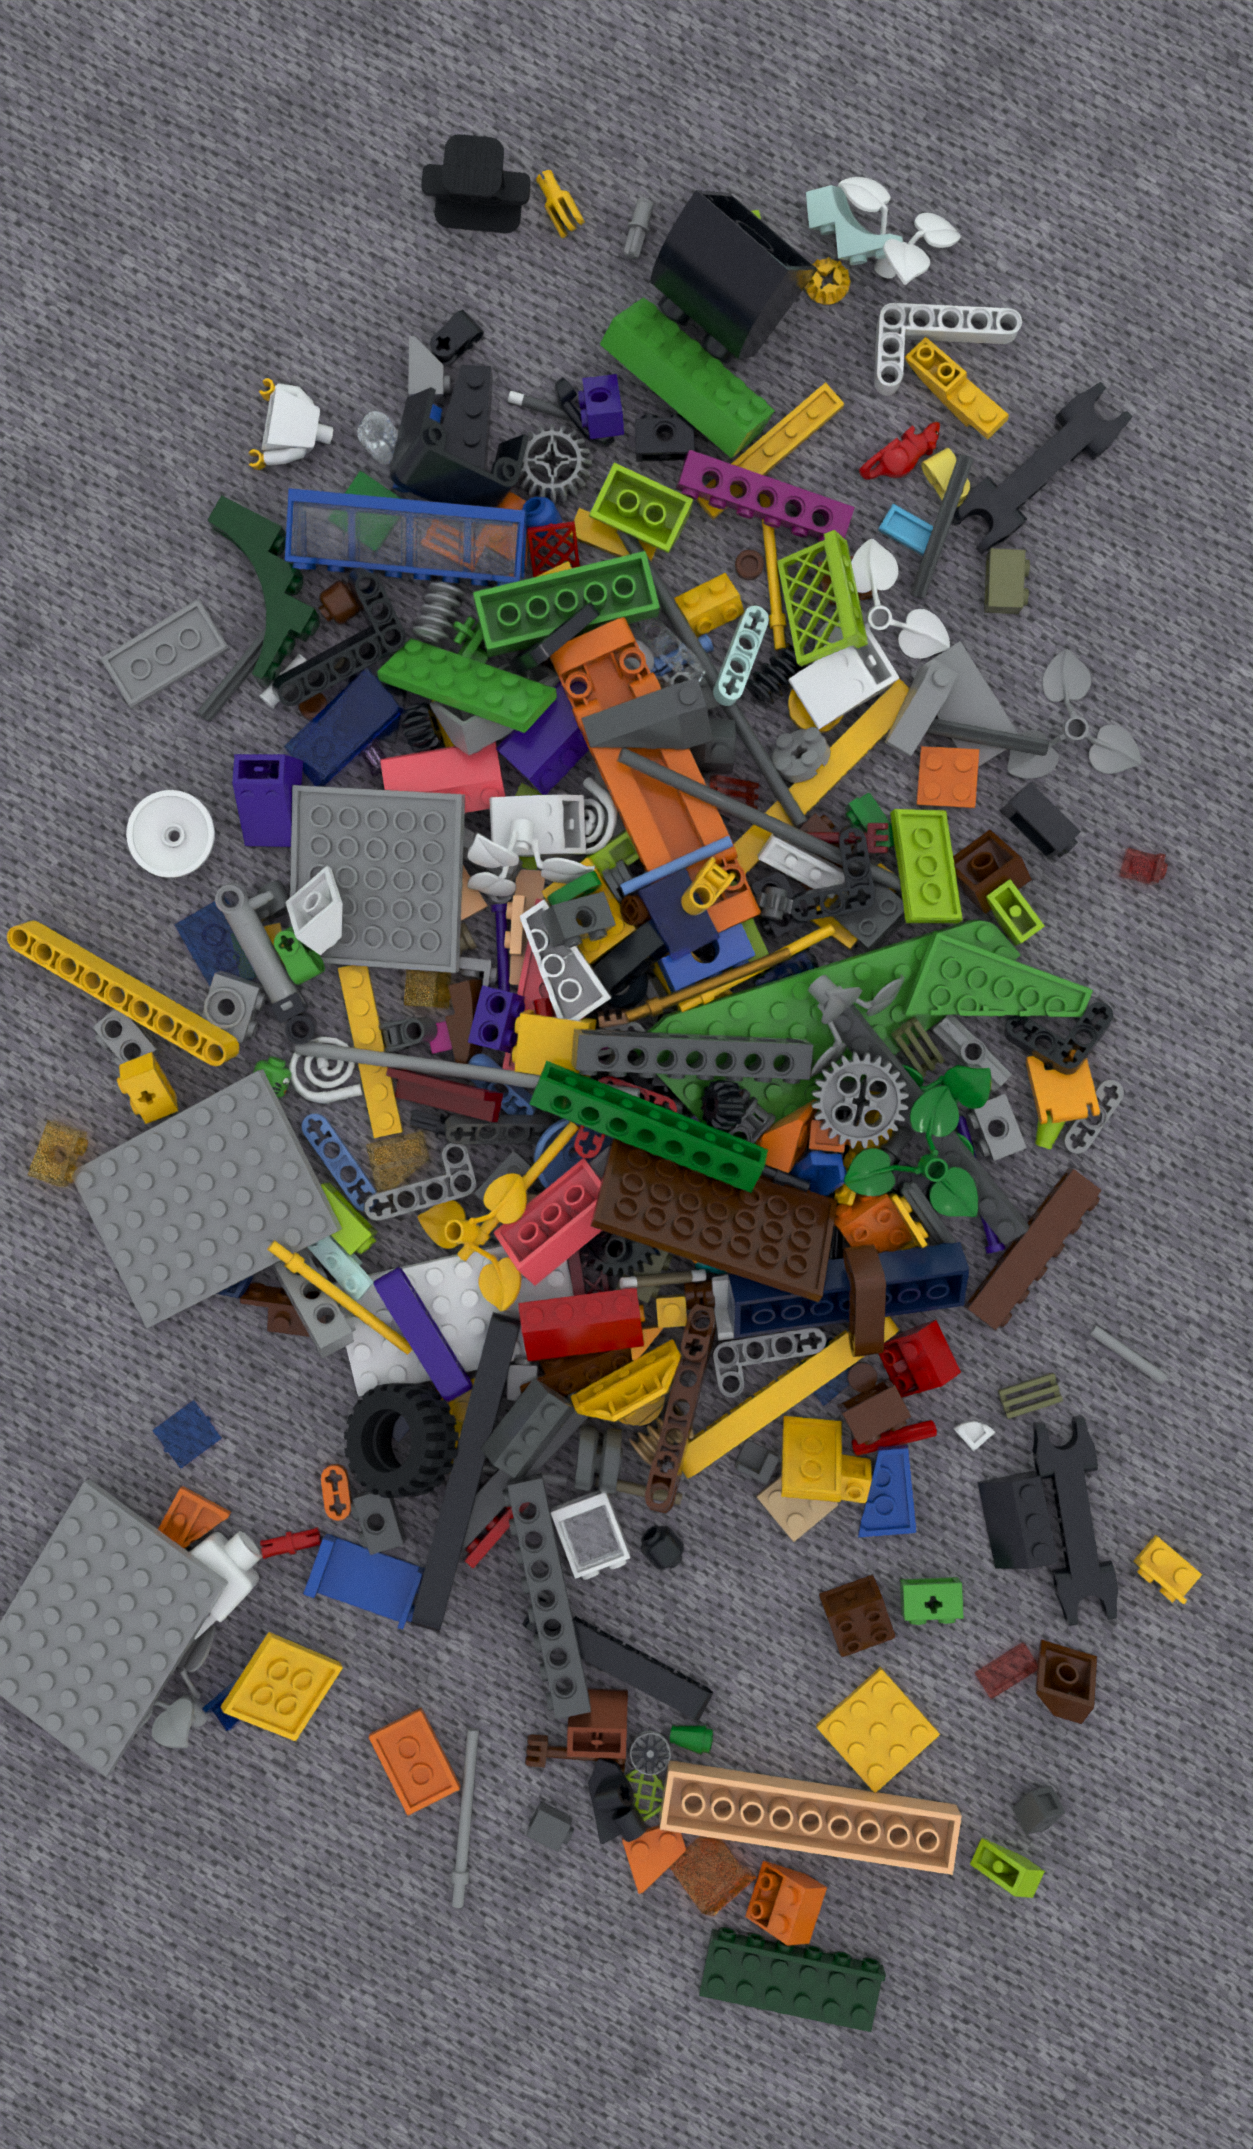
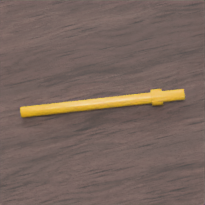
[759,494,787,651]
[677,923,835,1012]
[457,1122,580,1262]
[267,1240,412,1355]

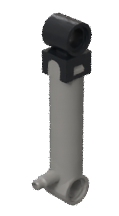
[215,883,317,1044]

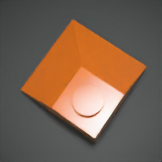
[756,1099,818,1173]

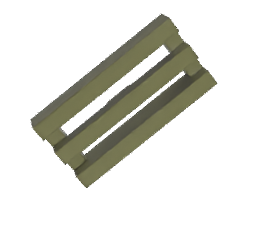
[891,1016,945,1078]
[997,1372,1063,1419]

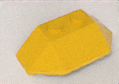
[570,1339,681,1422]

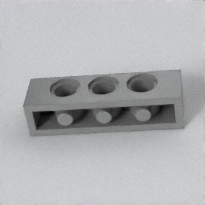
[271,1247,356,1358]

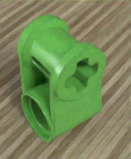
[274,927,325,985]

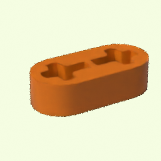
[321,1464,352,1521]

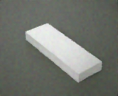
[758,833,845,899]

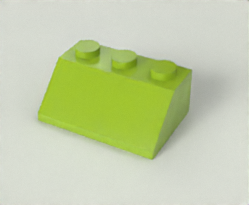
[589,462,694,553]

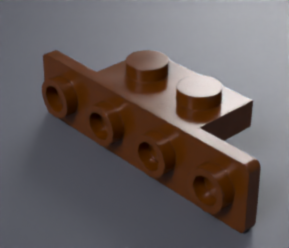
[240,1283,330,1337]
[520,1348,634,1397]

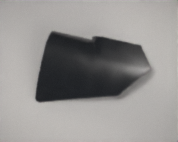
[588,1758,648,1844]

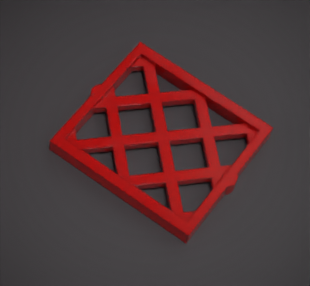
[527,521,580,577]

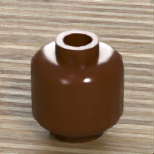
[318,581,361,625]

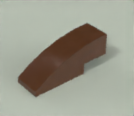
[445,979,483,1064]

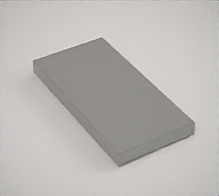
[100,598,230,709]
[911,641,1019,768]

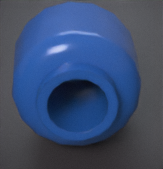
[522,497,562,540]

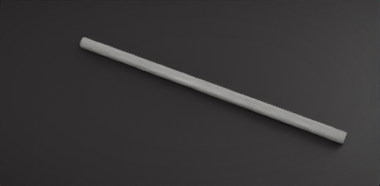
[295,1041,640,1098]

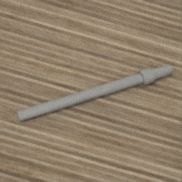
[451,1728,479,1908]

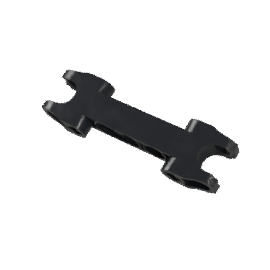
[952,382,1133,554]
[1032,1415,1118,1626]

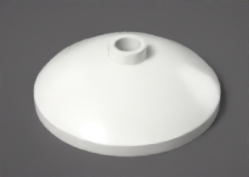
[126,790,215,878]

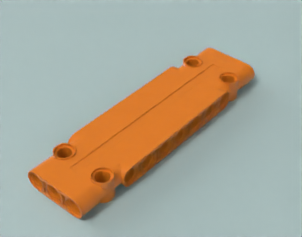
[550,617,761,948]

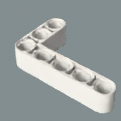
[874,303,1022,396]

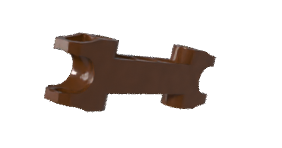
[645,1304,717,1514]

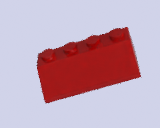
[518,1288,644,1361]

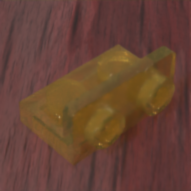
[404,969,451,1009]

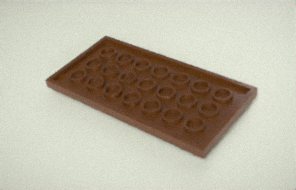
[591,1138,838,1302]

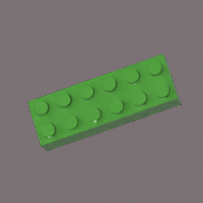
[600,297,775,459]
[473,551,660,658]

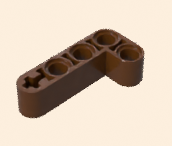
[843,1244,886,1357]

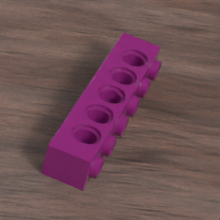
[675,450,855,542]

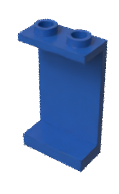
[303,1534,425,1630]

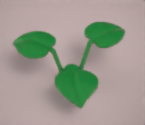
[901,1064,991,1155]
[844,1085,978,1217]

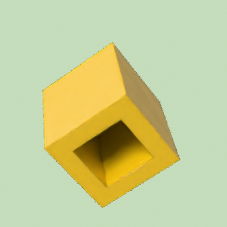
[656,1294,687,1328]

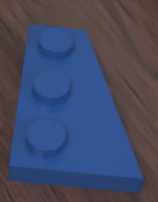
[858,1445,916,1538]

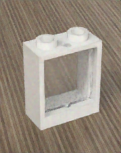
[550,1490,630,1580]

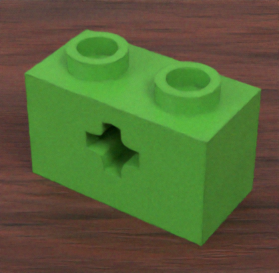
[900,1577,963,1625]

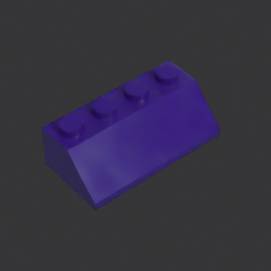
[496,681,589,795]

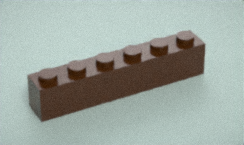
[963,1168,1102,1330]

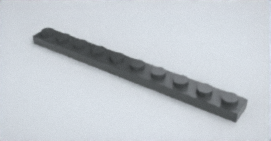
[833,1004,1030,1245]

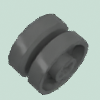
[574,1425,623,1494]

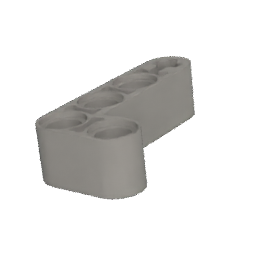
[364,1142,476,1221]
[712,1327,826,1398]

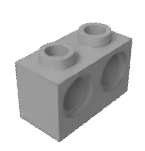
[92,1009,162,1066]

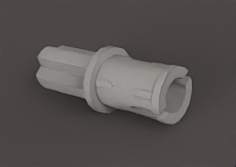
[623,198,655,259]

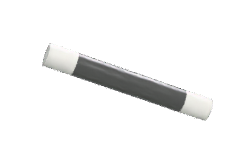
[508,391,581,422]

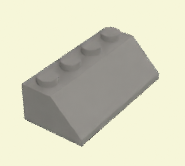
[430,662,560,756]

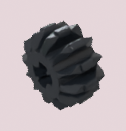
[400,702,443,753]
[700,1080,746,1130]

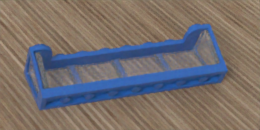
[285,488,527,586]

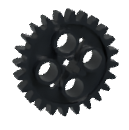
[579,1231,661,1278]

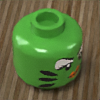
[253,1056,292,1098]

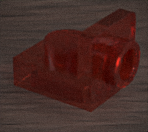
[1119,848,1168,885]

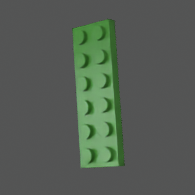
[377,638,557,733]

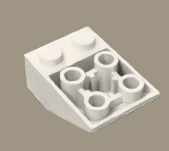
[788,628,899,730]
[489,795,586,857]

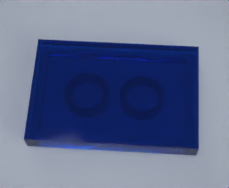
[174,896,258,986]

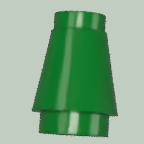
[670,1725,714,1755]

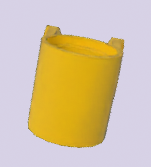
[681,856,735,915]

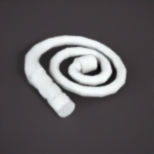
[583,777,618,855]
[289,1037,363,1104]

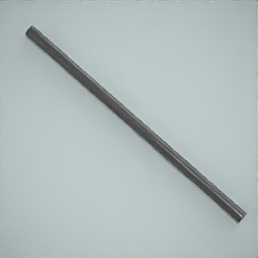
[616,530,808,828]
[617,747,901,893]

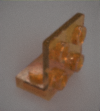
[670,1836,757,1917]

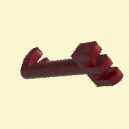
[799,823,888,853]

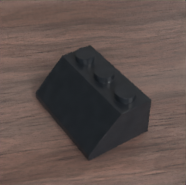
[977,1471,1058,1569]

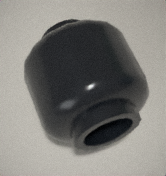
[641,1525,684,1570]

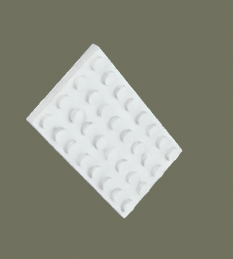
[332,1244,574,1397]

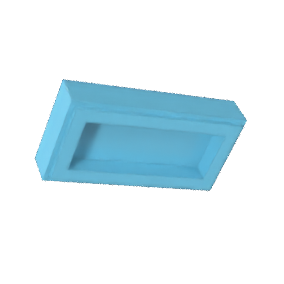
[878,504,933,556]

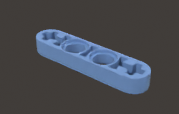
[302,1114,378,1211]

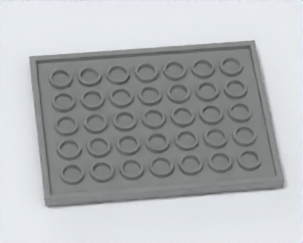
[70,1069,342,1329]
[0,1479,229,1777]

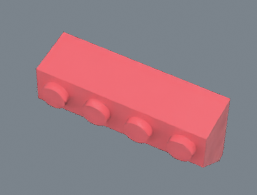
[380,741,506,813]
[493,1158,602,1285]

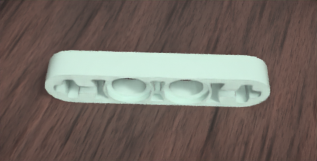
[713,606,769,706]

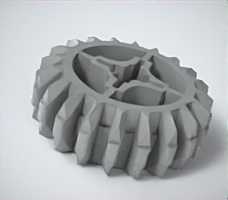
[518,423,592,504]

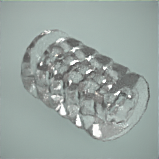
[357,411,398,465]

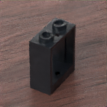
[1000,782,1081,859]

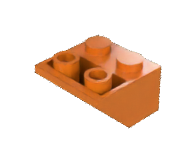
[745,1861,827,1946]

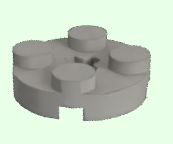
[772,727,830,783]

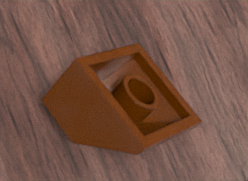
[1036,1639,1097,1724]

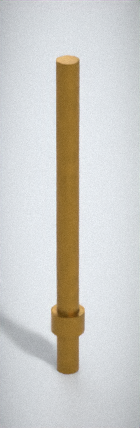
[625,948,792,1023]

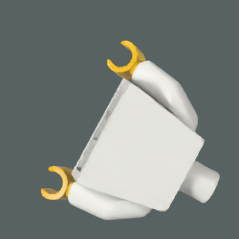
[249,378,333,470]

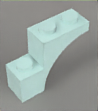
[806,185,903,265]

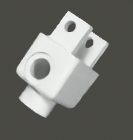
[189,1531,262,1640]

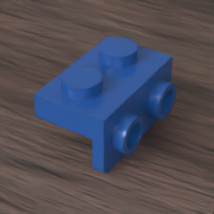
[789,1151,846,1197]

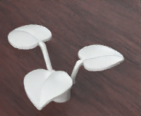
[837,177,961,285]
[814,539,950,662]
[467,819,595,896]

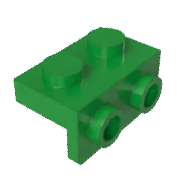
[845,793,895,856]

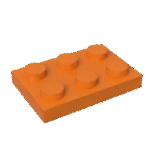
[368,1707,461,1816]

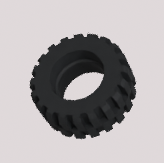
[344,1383,459,1498]

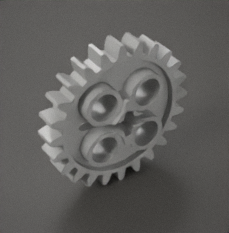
[811,1052,909,1148]

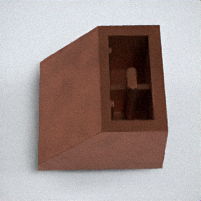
[567,1688,628,1759]

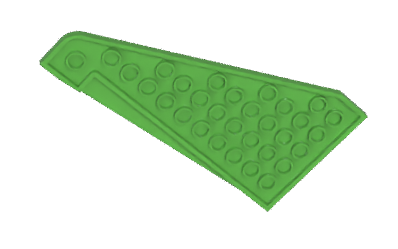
[633,919,1021,1144]

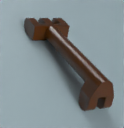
[525,1734,626,1773]

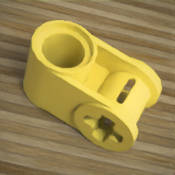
[921,448,970,507]

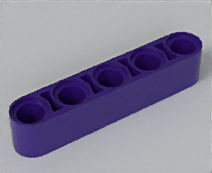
[373,1266,473,1403]

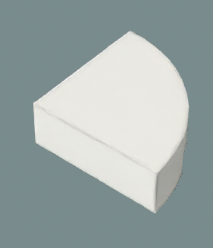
[953,1421,995,1451]

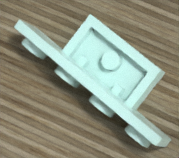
[307,1235,373,1301]

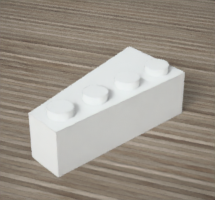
[519,899,612,1021]

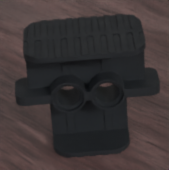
[421,134,531,233]

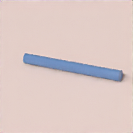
[620,836,733,895]

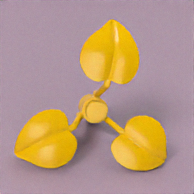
[417,1173,527,1311]

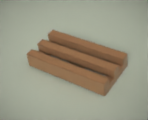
[598,1009,628,1028]

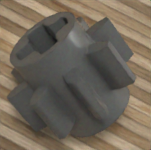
[756,887,793,920]

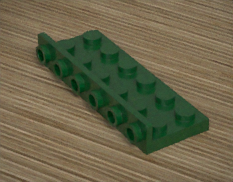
[699,1927,886,2032]

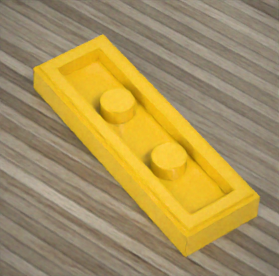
[568,508,657,562]

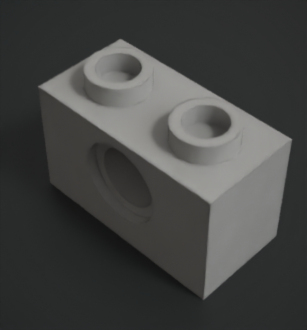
[967,1094,1027,1161]

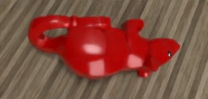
[859,422,940,480]

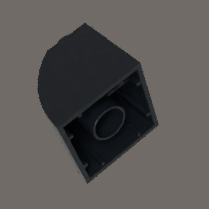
[650,190,818,364]

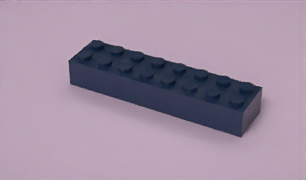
[727,1242,970,1339]

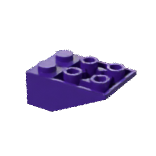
[232,754,303,847]

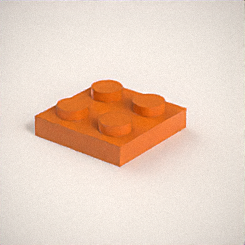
[917,746,980,808]

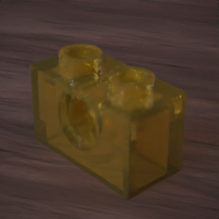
[27,1120,88,1187]

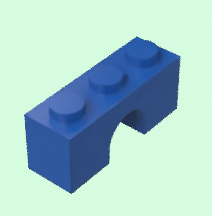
[657,923,755,993]

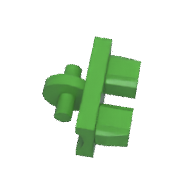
[452,616,488,664]

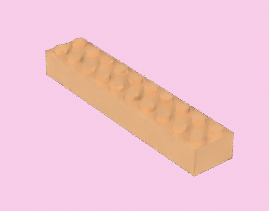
[659,1760,962,1875]

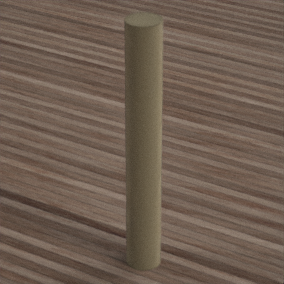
[595,1475,682,1505]

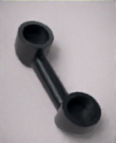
[555,377,615,447]

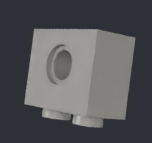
[201,971,267,1043]

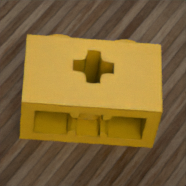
[117,1052,178,1124]

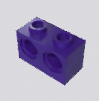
[468,985,525,1053]

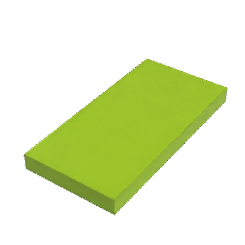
[890,809,963,923]

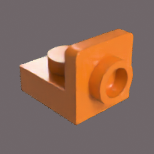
[809,1118,850,1153]

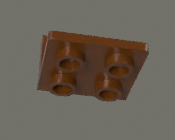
[819,1574,896,1657]

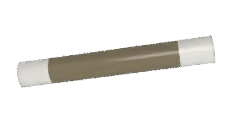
[619,1269,706,1289]

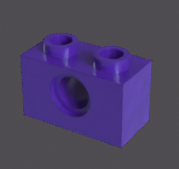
[578,374,624,439]

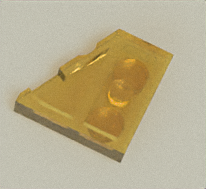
[366,1131,430,1192]

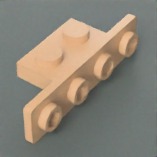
[504,869,545,985]

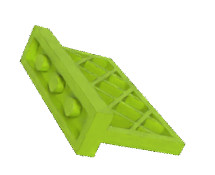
[777,530,868,666]

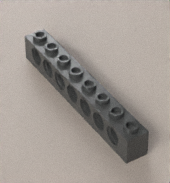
[571,1029,813,1084]
[503,1473,591,1720]

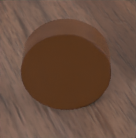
[735,550,764,580]
[299,693,329,721]
[847,1362,877,1392]

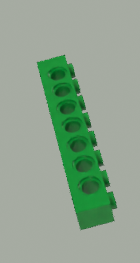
[529,1061,768,1193]

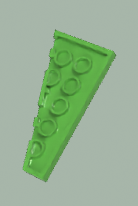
[902,931,1093,1017]

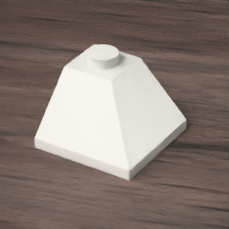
[285,866,343,955]

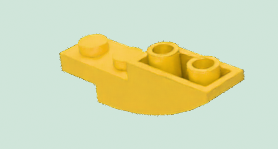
[905,337,1009,440]

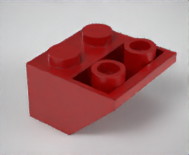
[879,1320,961,1398]

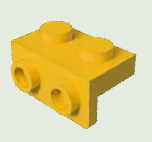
[674,573,744,637]

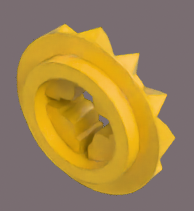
[805,257,850,305]

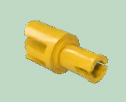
[536,170,585,238]

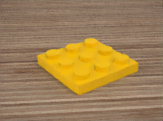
[221,1632,343,1741]
[816,1667,940,1793]

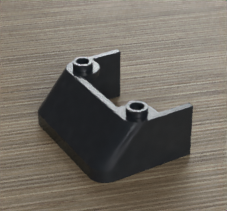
[390,387,529,523]

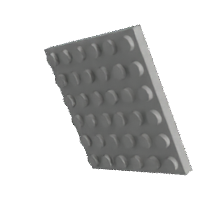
[289,785,465,973]

